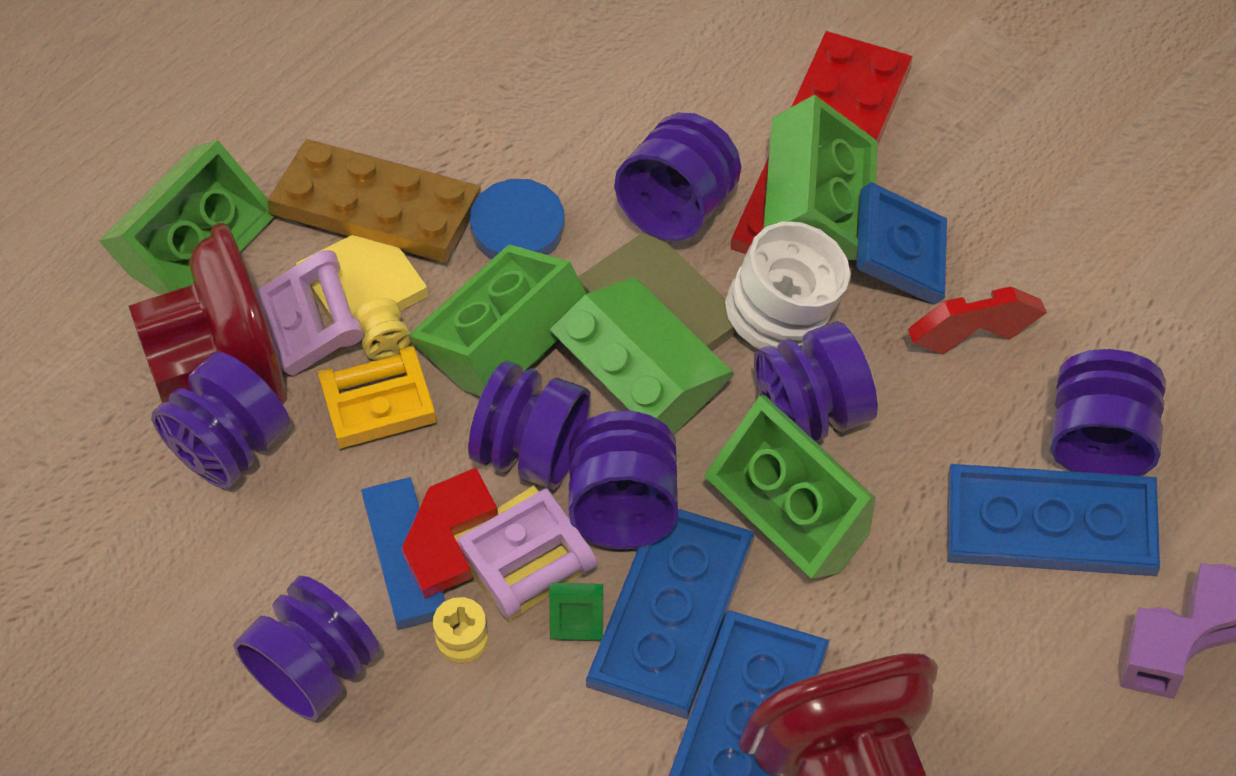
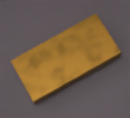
[267,138,481,263]

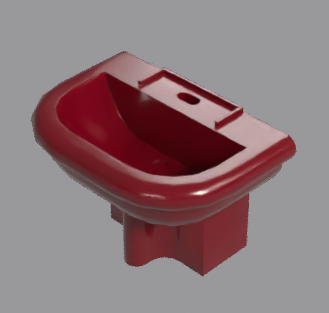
[128,223,287,404]
[739,653,938,776]

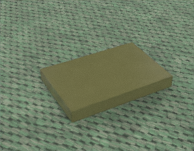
[578,232,737,351]

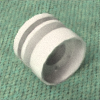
[725,221,851,349]

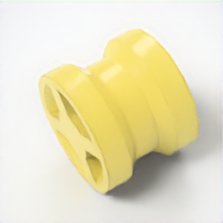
[353,298,411,360]
[433,597,488,664]

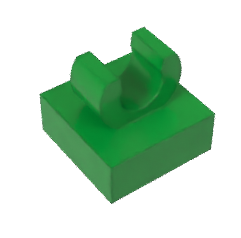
[549,582,604,640]

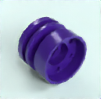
[614,112,742,242]
[754,321,878,442]
[1050,349,1166,476]
[151,352,290,489]
[468,360,591,490]
[568,410,679,549]
[233,575,380,721]

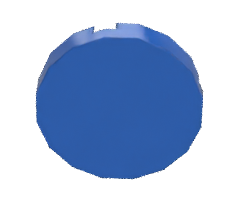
[470,179,565,259]

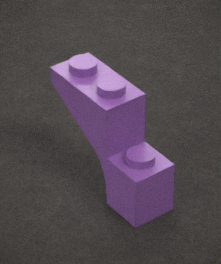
[1121,563,1236,699]

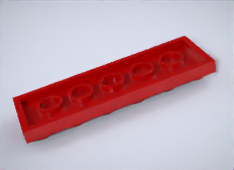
[731,31,913,254]

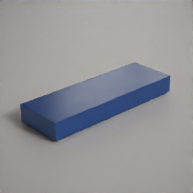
[361,477,445,630]

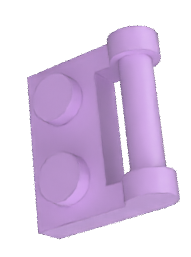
[256,250,364,376]
[457,488,597,618]

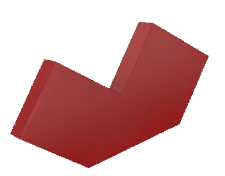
[908,286,1047,354]
[402,467,498,599]

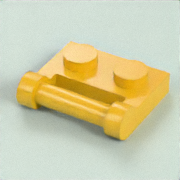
[317,346,437,449]

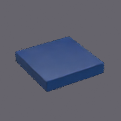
[857,182,947,305]

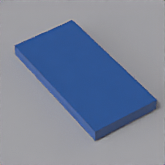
[947,464,1160,576]
[586,509,755,720]
[669,610,830,776]

